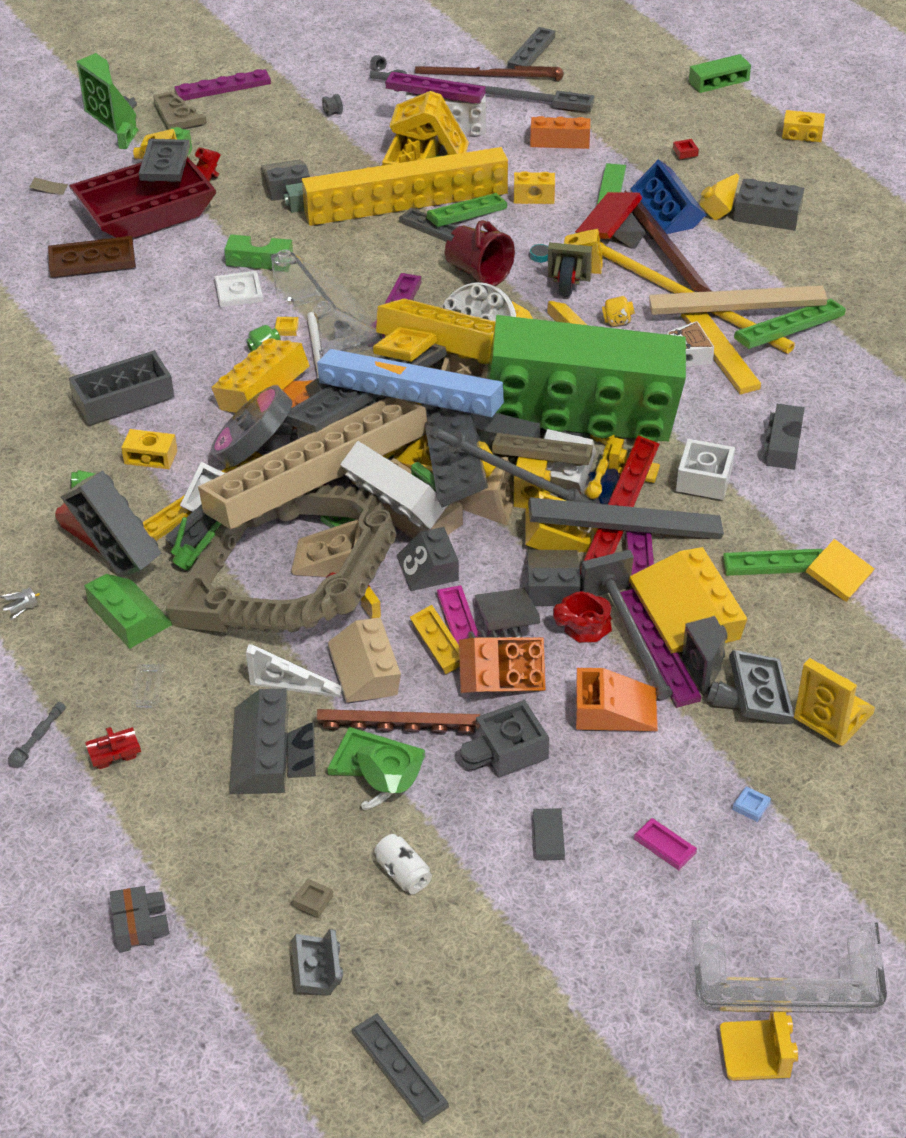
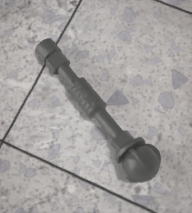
[8,702,66,768]

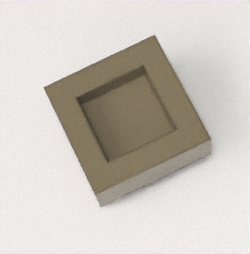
[293,878,333,918]

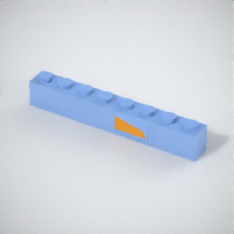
[317,349,504,417]

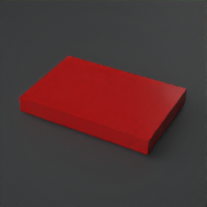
[575,192,642,239]

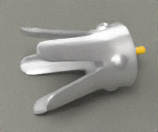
[0,587,40,620]

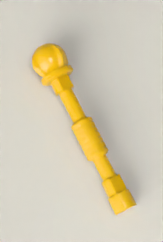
[584,444,612,500]

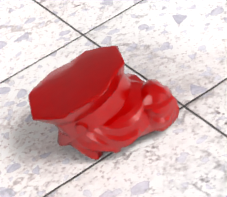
[553,591,612,642]

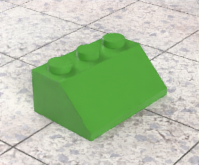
[84,574,172,649]

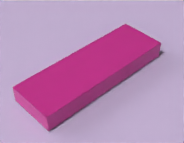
[437,585,478,645]

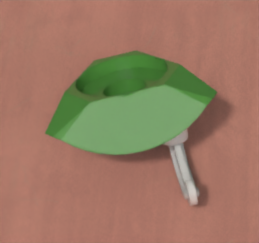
[357,744,423,810]

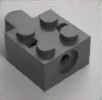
[461,700,549,777]

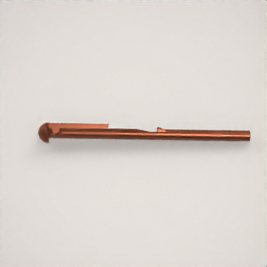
[415,66,564,81]

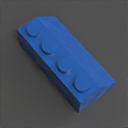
[630,159,707,234]

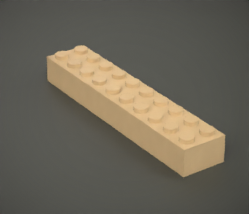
[198,397,427,529]

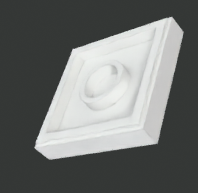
[215,271,263,308]

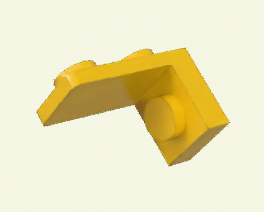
[608,438,660,483]

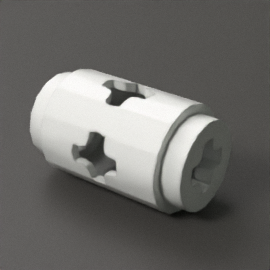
[374,834,432,894]

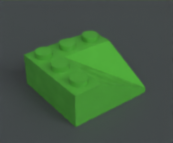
[76,53,136,134]

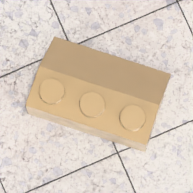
[328,618,401,702]

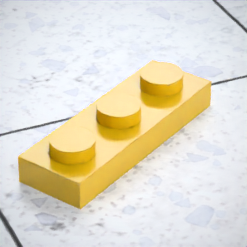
[410,605,460,675]

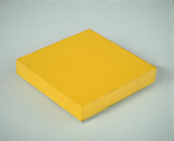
[373,327,437,362]
[806,539,875,602]

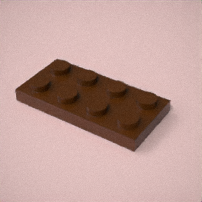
[48,236,136,277]

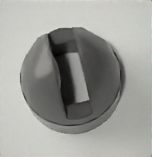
[370,55,387,71]

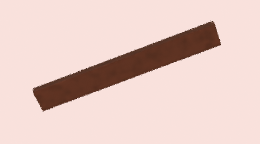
[624,190,712,292]

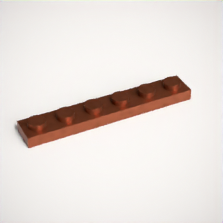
[317,709,480,734]

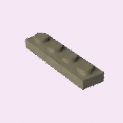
[492,433,593,466]

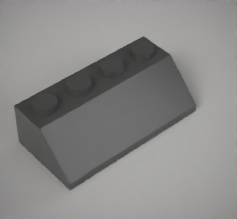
[229,688,289,795]

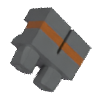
[109,886,170,953]

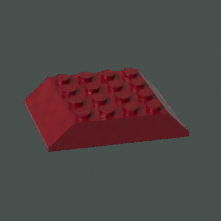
[69,156,216,238]

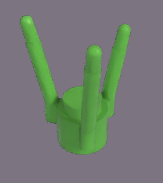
[171,517,221,570]

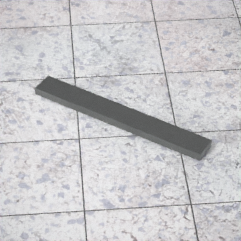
[528,497,724,539]

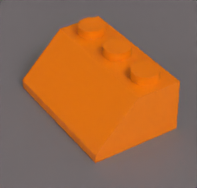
[530,116,590,149]

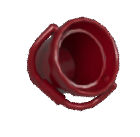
[444,220,515,286]

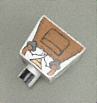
[667,322,714,366]

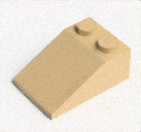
[291,519,362,577]

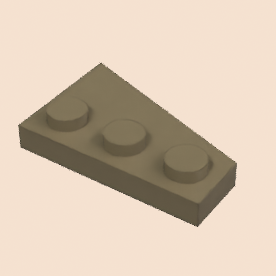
[153,91,207,130]

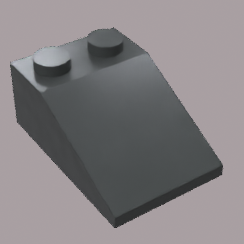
[261,159,310,201]
[528,550,580,606]

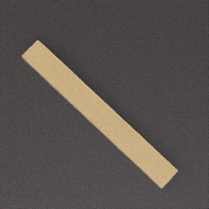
[649,285,827,315]

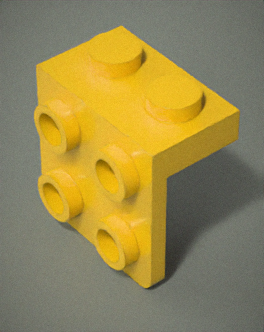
[720,1003,798,1081]

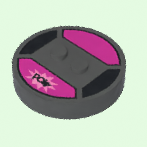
[210,385,292,468]

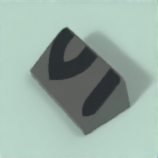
[287,722,316,778]

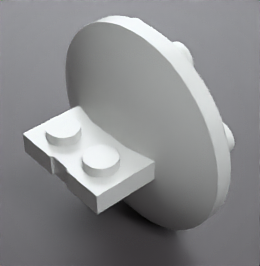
[441,282,517,359]

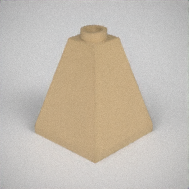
[458,457,514,525]

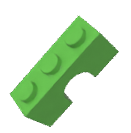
[224,234,293,271]

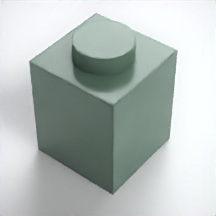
[283,183,304,213]

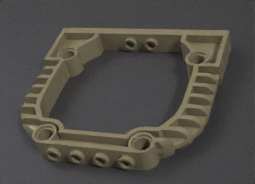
[165,485,396,633]

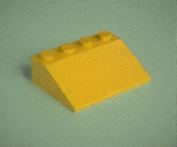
[629,547,748,653]

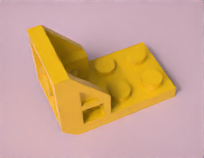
[389,91,469,155]
[794,658,875,746]

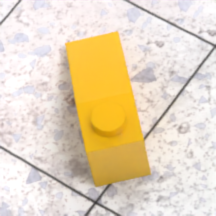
[699,173,739,220]

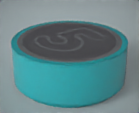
[530,244,548,263]

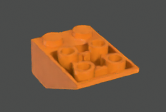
[459,637,546,693]
[576,668,658,731]

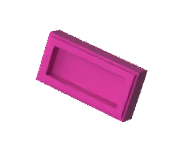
[634,818,697,871]

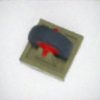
[548,242,592,297]

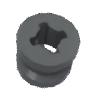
[322,94,343,116]

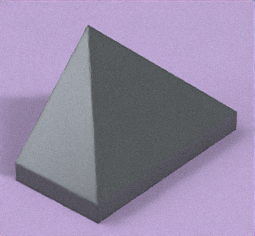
[613,213,646,249]

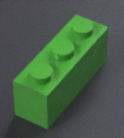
[689,54,751,93]

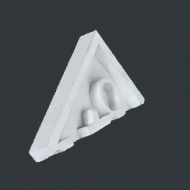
[246,644,342,697]

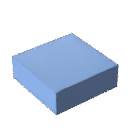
[732,786,771,822]

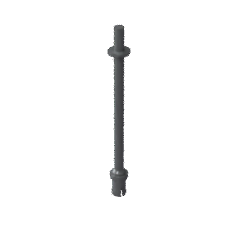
[433,428,595,503]

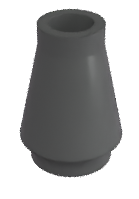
[706,681,741,710]

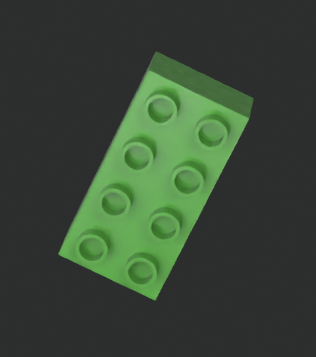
[487,315,686,442]

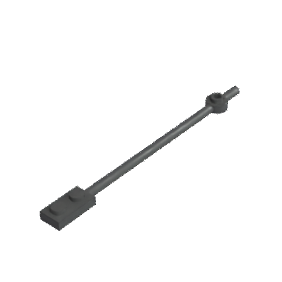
[370,69,595,112]

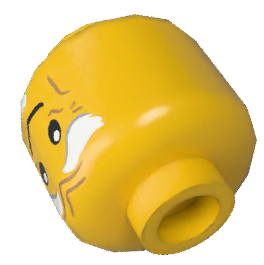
[602,296,635,327]

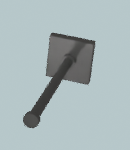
[580,550,673,700]

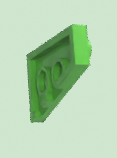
[327,727,425,776]

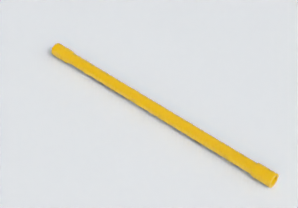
[600,242,795,354]

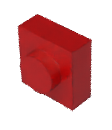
[673,139,699,159]

